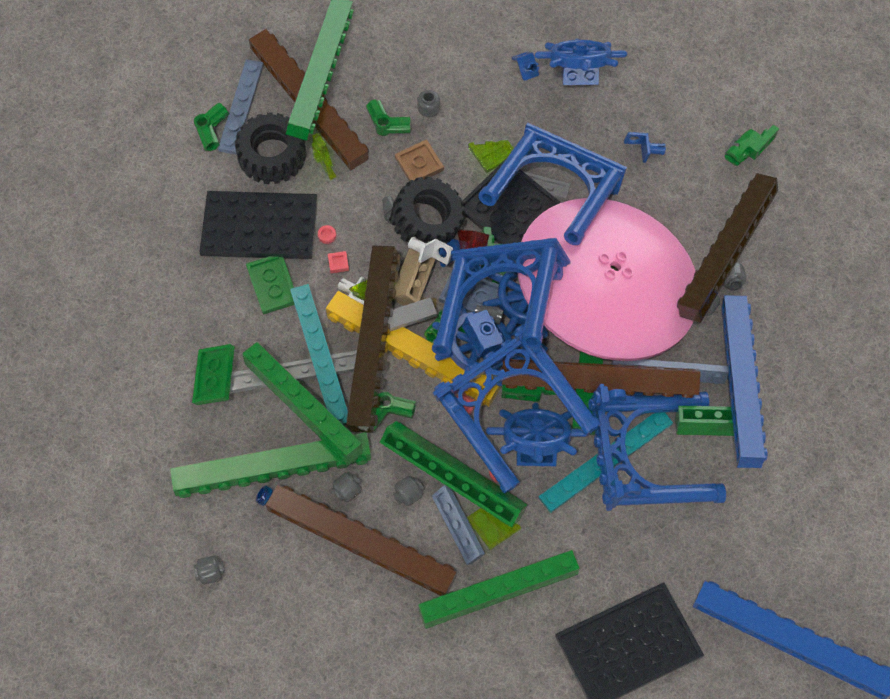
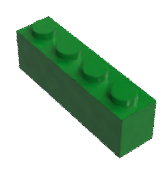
[675,406,734,436]

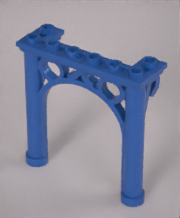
[479,123,627,245]
[432,238,571,356]
[433,324,602,494]
[588,384,726,511]

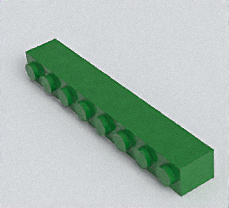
[242,342,363,466]
[379,421,528,528]
[418,550,580,629]

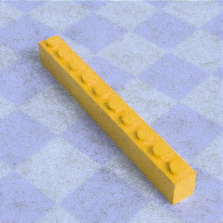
[326,291,501,407]

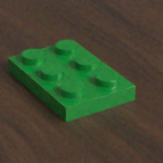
[246,257,295,315]
[192,344,235,405]

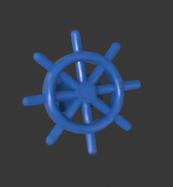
[535,39,627,85]
[482,260,548,338]
[432,304,525,386]
[486,402,589,466]

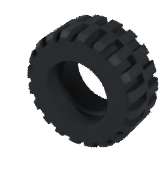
[235,112,306,184]
[391,177,465,244]

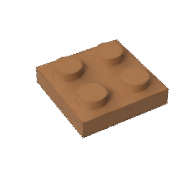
[395,139,444,181]

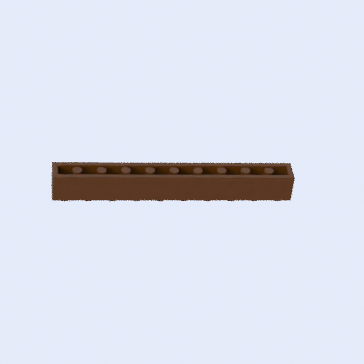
[249,29,369,171]
[502,359,701,398]
[266,485,457,596]

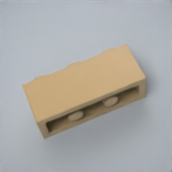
[394,249,435,306]

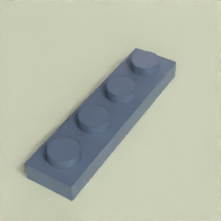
[432,485,485,565]

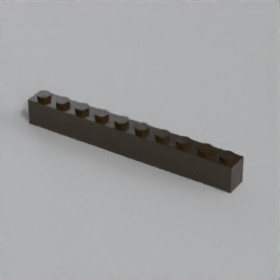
[677,173,778,323]
[346,245,400,433]

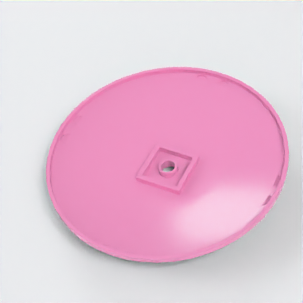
[518,198,695,361]

